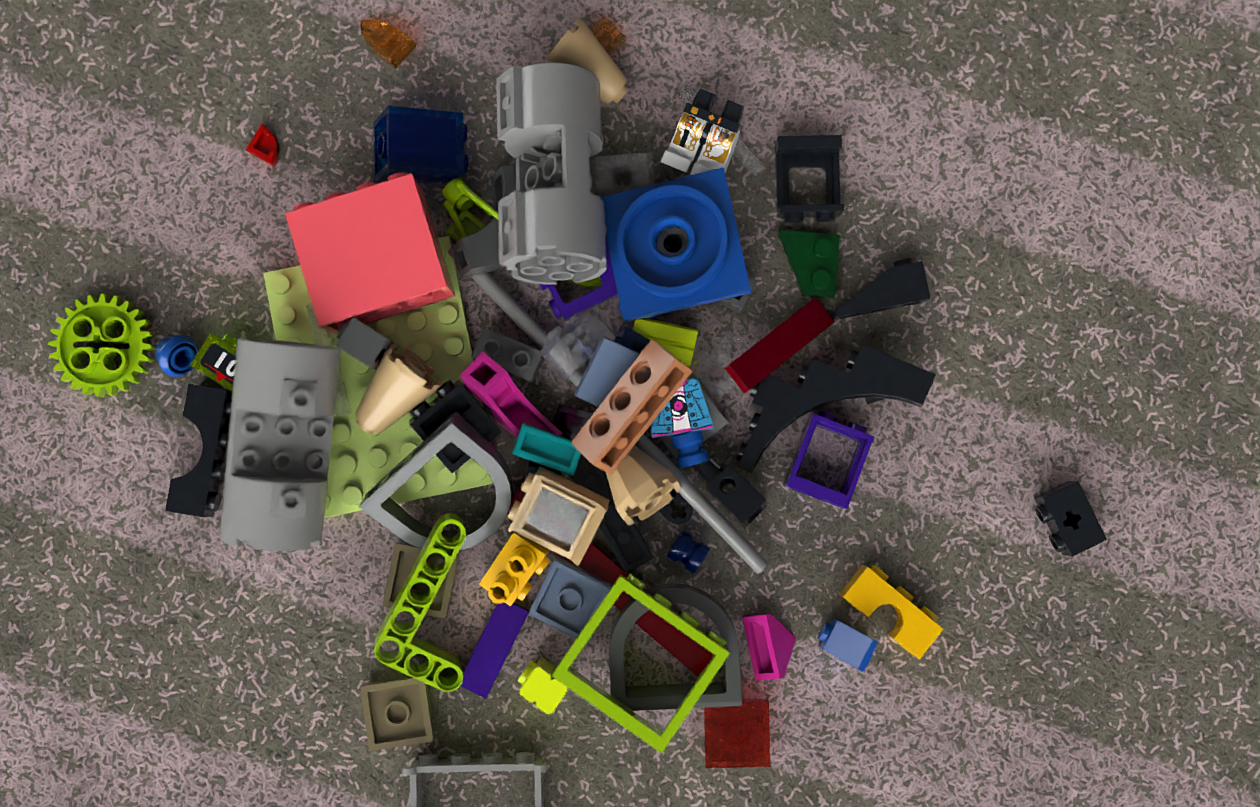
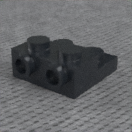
[409,379,502,473]

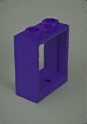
[783,411,874,509]

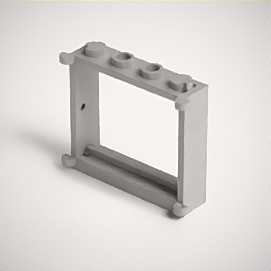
[402,752,547,807]

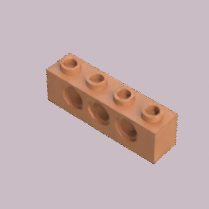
[571,339,692,474]

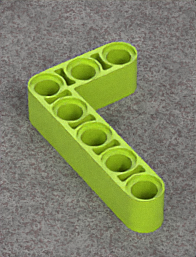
[374,513,466,692]

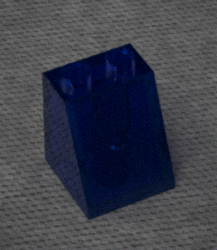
[373,105,468,184]

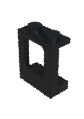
[775,135,844,223]

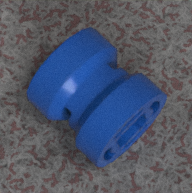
[671,430,710,468]

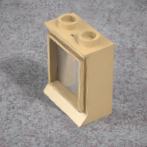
[507,466,610,566]

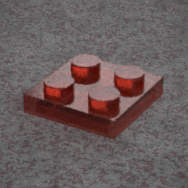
[704,699,770,768]

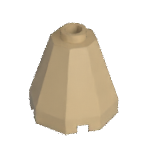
[606,446,681,525]

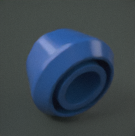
[155,335,199,377]

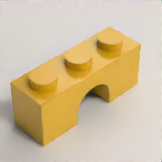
[839,565,944,660]

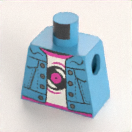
[650,359,713,438]

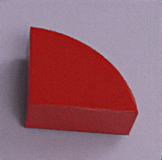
[246,123,279,167]

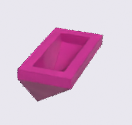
[742,613,796,680]

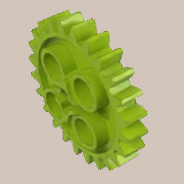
[48,294,156,397]

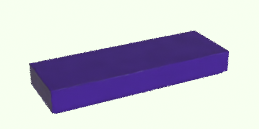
[460,602,529,699]

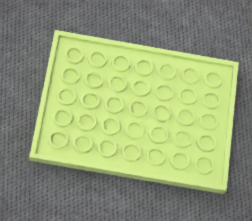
[263,236,494,518]

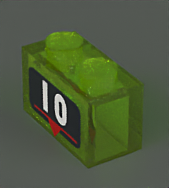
[190,332,237,392]

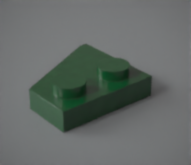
[778,230,840,299]

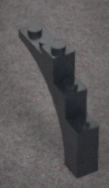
[736,344,936,473]

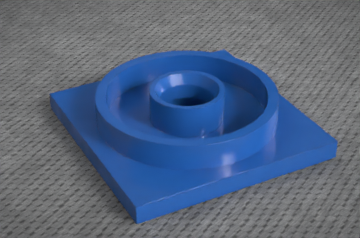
[600,167,752,322]

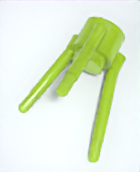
[442,178,499,238]

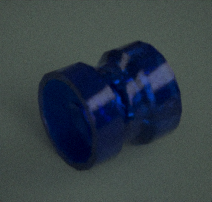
[666,530,710,574]

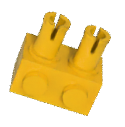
[479,532,551,607]

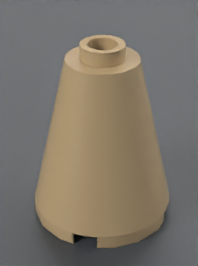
[544,17,629,105]
[355,343,442,434]

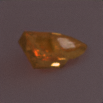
[360,19,417,68]

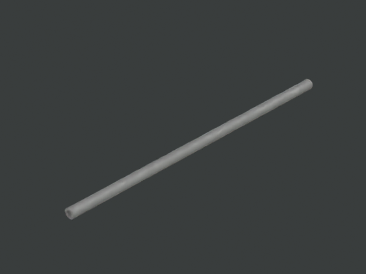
[448,243,769,574]

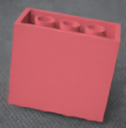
[285,172,456,334]

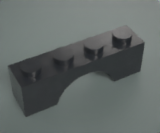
[165,384,233,517]

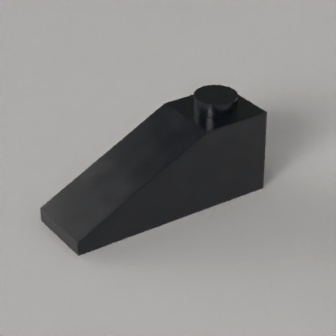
[831,258,931,320]

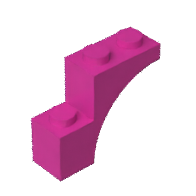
[460,352,563,438]

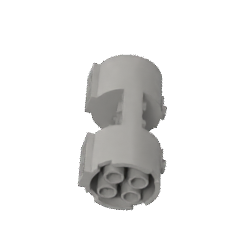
[496,63,607,285]
[219,338,340,551]

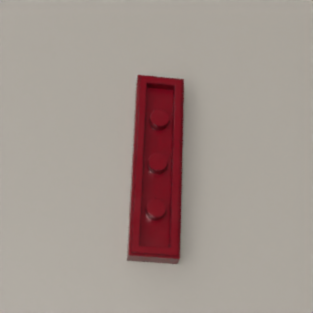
[724,298,835,394]

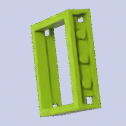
[552,574,730,754]

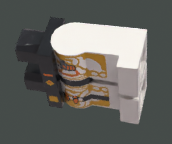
[661,89,744,175]

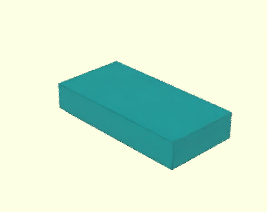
[512,423,581,476]

